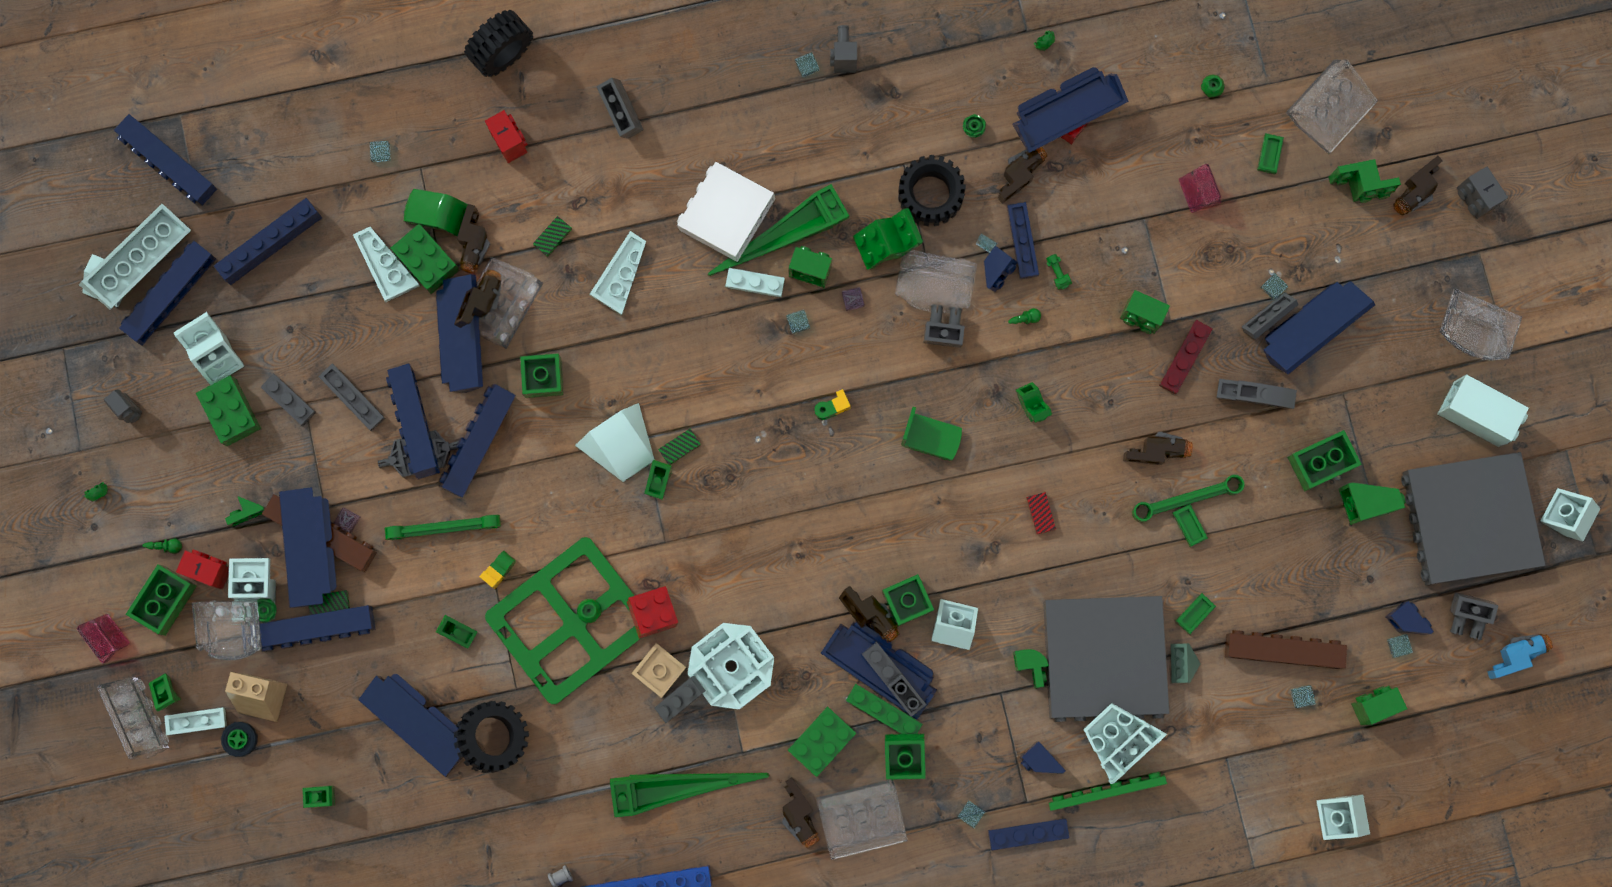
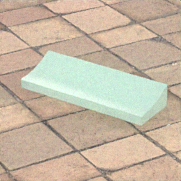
[79,204,191,310]

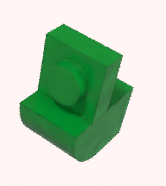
[1016,382,1052,422]
[1013,649,1049,688]

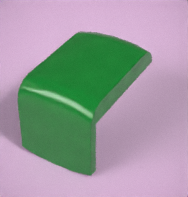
[403,189,467,237]
[901,407,962,461]

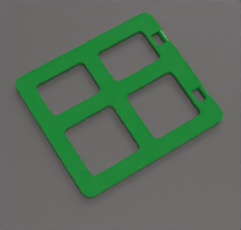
[485,537,641,704]

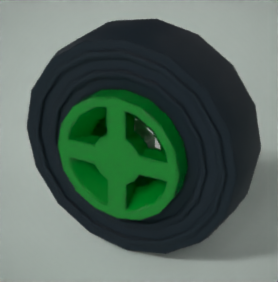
[221,722,258,757]

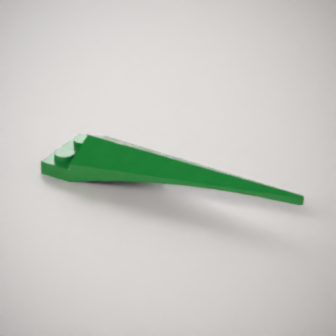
[708,184,849,276]
[610,773,769,818]

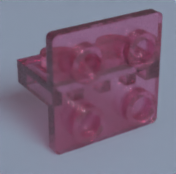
[1179,164,1222,213]
[77,614,129,664]

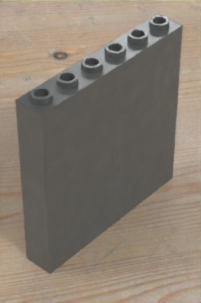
[1401,452,1546,586]
[1043,596,1169,722]

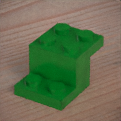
[1328,159,1401,203]
[853,208,923,270]

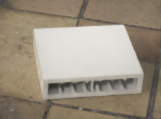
[677,162,776,262]

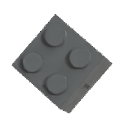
[1457,166,1508,219]

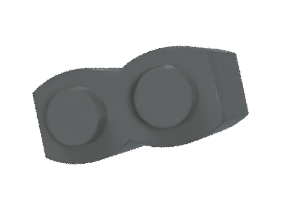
[104,390,142,423]

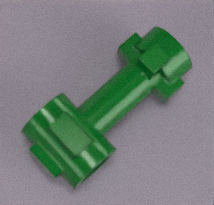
[1046,254,1072,290]

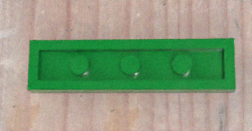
[846,684,923,734]

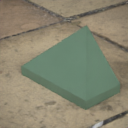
[1171,643,1201,683]

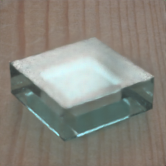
[795,52,819,78]
[369,141,391,162]
[976,234,997,253]
[1260,274,1288,300]
[786,310,810,334]
[1387,634,1413,658]
[1290,685,1316,708]
[957,800,985,828]

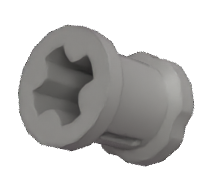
[548,865,573,887]

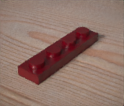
[1159,320,1213,395]

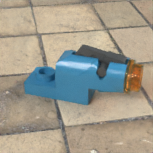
[1487,634,1553,679]

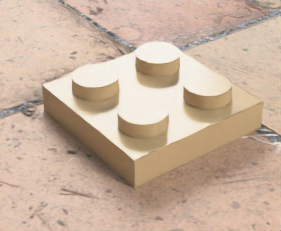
[631,643,686,698]

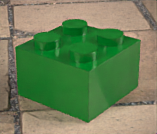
[789,246,832,288]
[1120,290,1170,334]
[520,353,564,398]
[882,574,934,627]
[1351,685,1407,725]
[885,734,926,780]

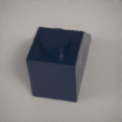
[1020,741,1066,773]

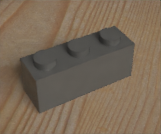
[596,78,644,139]

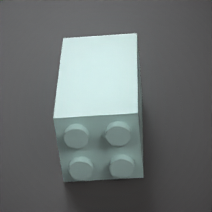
[1438,374,1529,447]

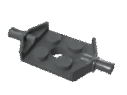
[378,430,459,478]

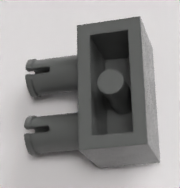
[830,25,857,73]
[923,304,965,348]
[1450,592,1498,640]

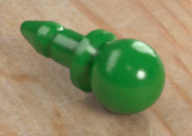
[1008,308,1041,324]
[142,539,182,554]

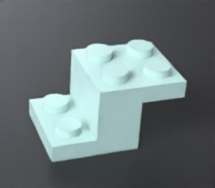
[174,312,244,385]
[228,558,276,620]

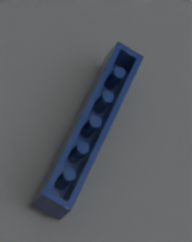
[114,114,217,206]
[213,198,322,285]
[119,241,216,346]
[386,363,440,479]
[439,384,516,498]
[252,605,376,652]

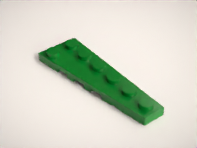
[1049,771,1167,811]

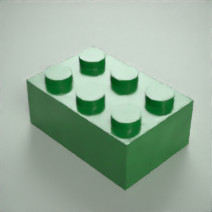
[390,224,460,294]
[196,375,261,447]
[1287,430,1362,492]
[125,564,197,636]
[788,706,856,777]

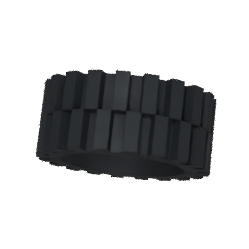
[464,10,533,77]
[898,155,966,226]
[454,701,529,773]

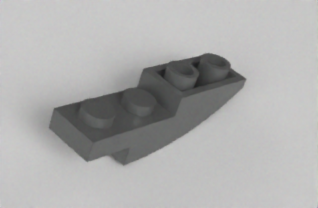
[1217,379,1297,409]
[862,642,926,717]

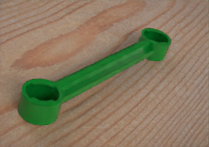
[1132,475,1245,522]
[384,515,501,540]

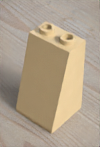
[225,672,287,722]

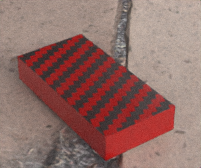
[1026,492,1056,534]

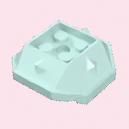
[688,623,774,710]

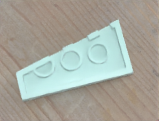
[353,227,420,302]
[590,231,646,315]

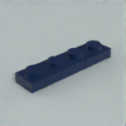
[1007,202,1039,279]
[988,818,1069,850]

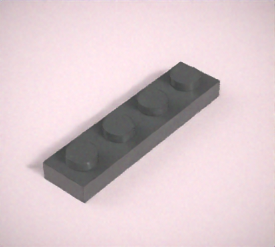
[318,363,385,432]

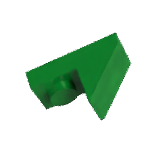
[644,460,672,500]
[225,496,265,527]
[436,615,477,649]
[149,673,181,712]
[303,786,335,808]

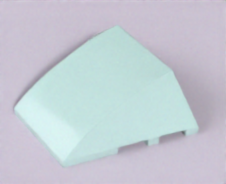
[575,403,655,482]
[1084,703,1167,784]

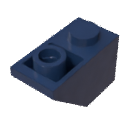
[984,246,1018,292]
[1386,601,1434,635]

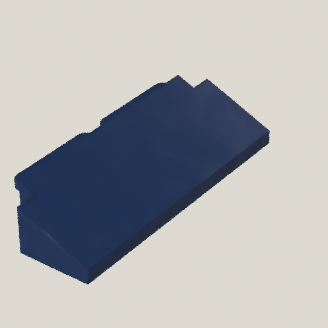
[1012,67,1129,153]
[436,274,483,393]
[1263,281,1375,374]
[279,487,337,608]
[821,622,937,720]
[358,674,463,777]

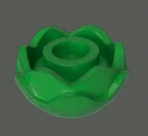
[1034,30,1055,51]
[1201,74,1225,97]
[963,114,986,138]
[84,482,108,502]
[251,598,277,623]
[577,599,602,623]

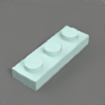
[725,268,785,297]
[164,707,227,735]

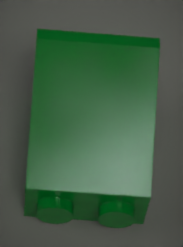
[1338,483,1405,525]

